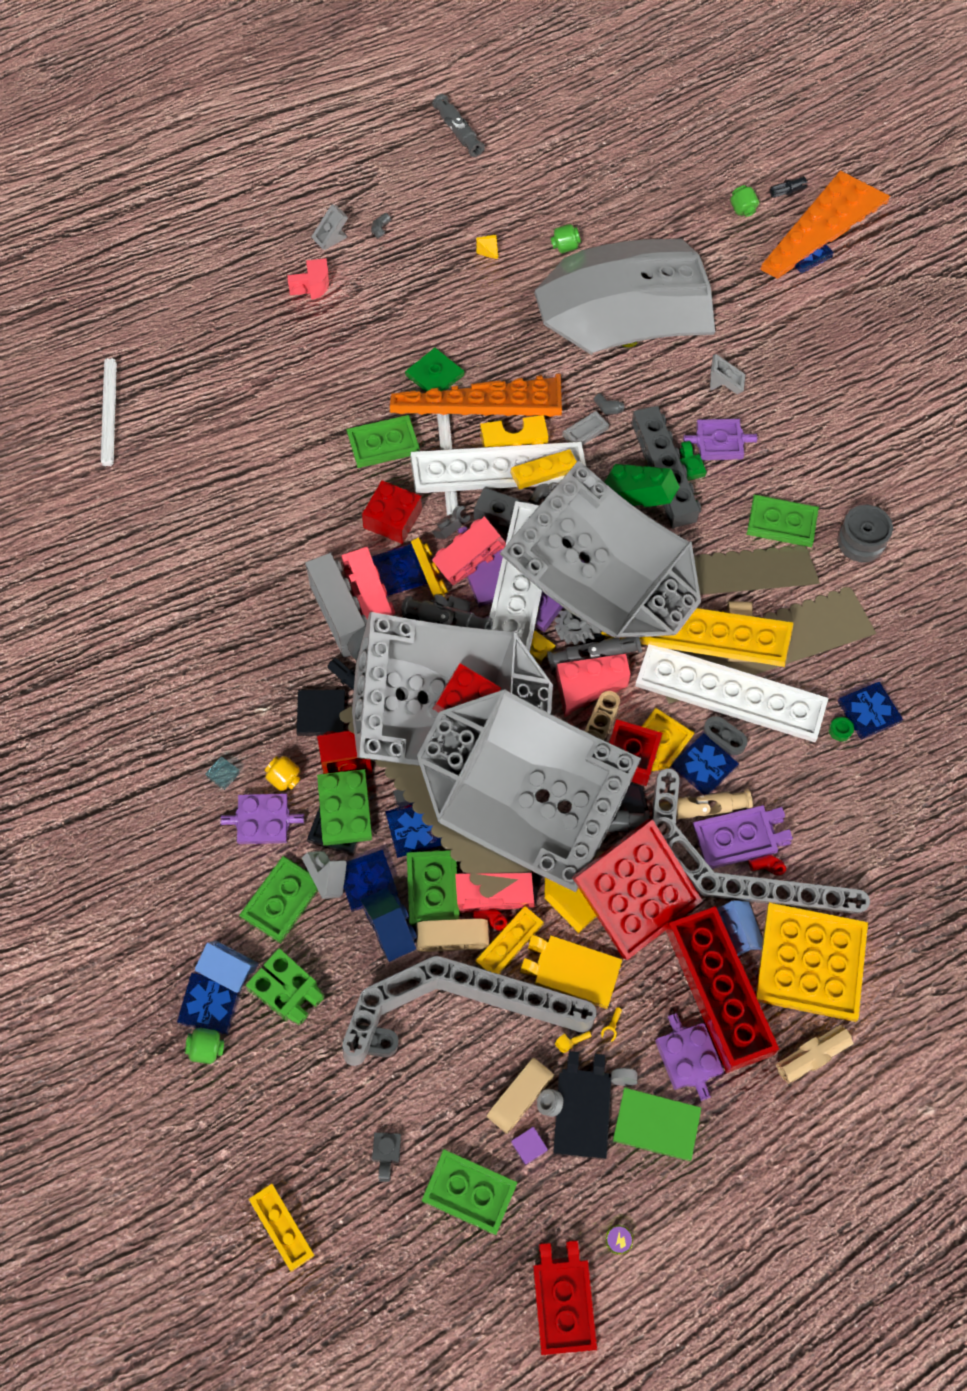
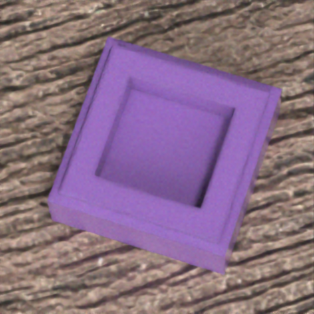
[511,1127,548,1166]

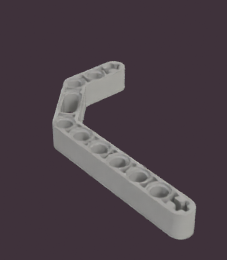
[652,769,870,914]
[342,956,597,1066]

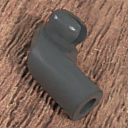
[371,213,391,239]
[593,393,625,415]
[528,483,557,505]

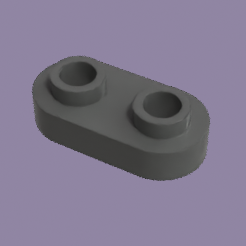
[703,716,747,755]
[353,1025,399,1057]

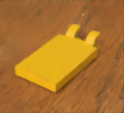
[520,935,622,1009]

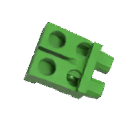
[246,948,325,1026]

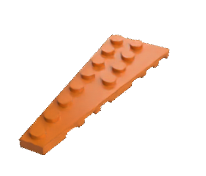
[760,171,890,279]
[390,374,562,417]

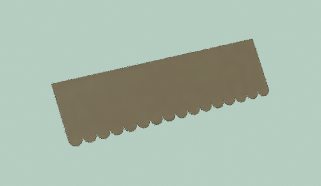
[694,545,820,595]
[665,587,877,704]
[339,706,531,898]

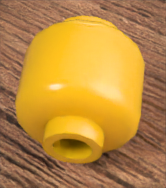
[264,756,301,791]

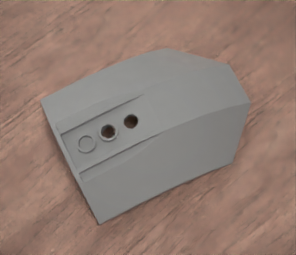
[534,239,715,355]
[499,460,701,638]
[352,612,553,766]
[417,689,641,892]

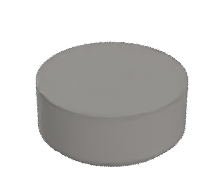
[611,1068,638,1086]
[537,1088,563,1117]

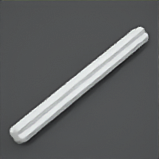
[101,358,117,467]
[437,414,458,518]

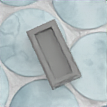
[562,411,609,446]

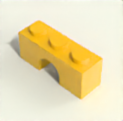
[480,415,549,448]

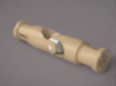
[659,789,753,820]

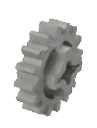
[554,609,601,645]

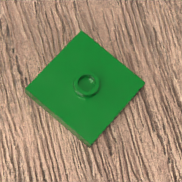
[405,348,464,392]

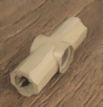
[776,1025,854,1084]

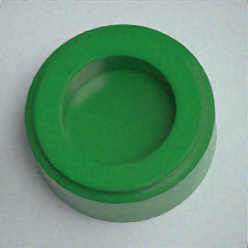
[829,717,854,742]

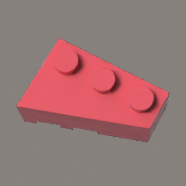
[432,516,506,585]
[342,547,395,620]
[556,654,631,717]
[455,873,534,913]

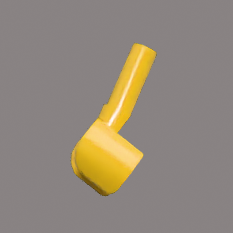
[601,1007,622,1042]
[555,1031,592,1053]

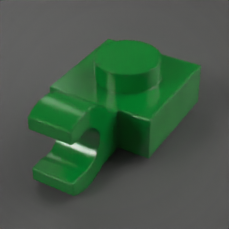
[679,441,707,481]

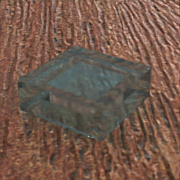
[205,757,240,790]

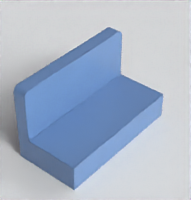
[717,901,763,956]
[195,940,259,993]

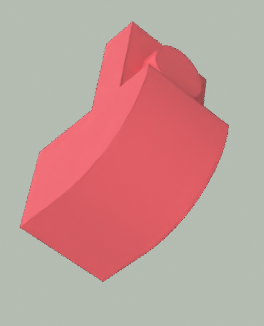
[287,258,329,300]

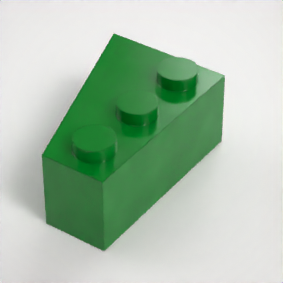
[604,464,680,508]

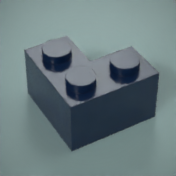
[360,888,417,962]

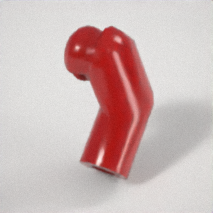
[748,855,786,875]
[472,909,508,931]

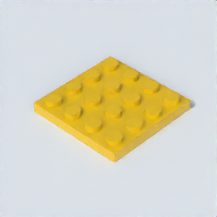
[755,903,868,1022]

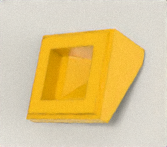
[476,235,498,259]

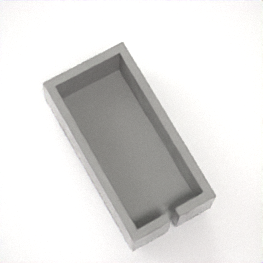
[305,553,367,658]

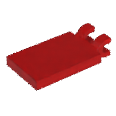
[533,1241,597,1355]

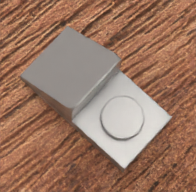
[311,204,348,250]
[710,354,745,394]
[302,851,347,899]

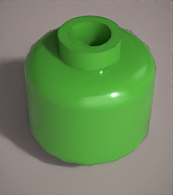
[730,185,759,217]
[550,224,581,254]
[185,1028,224,1064]

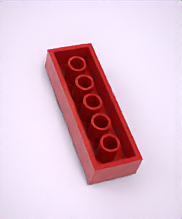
[666,906,779,1074]

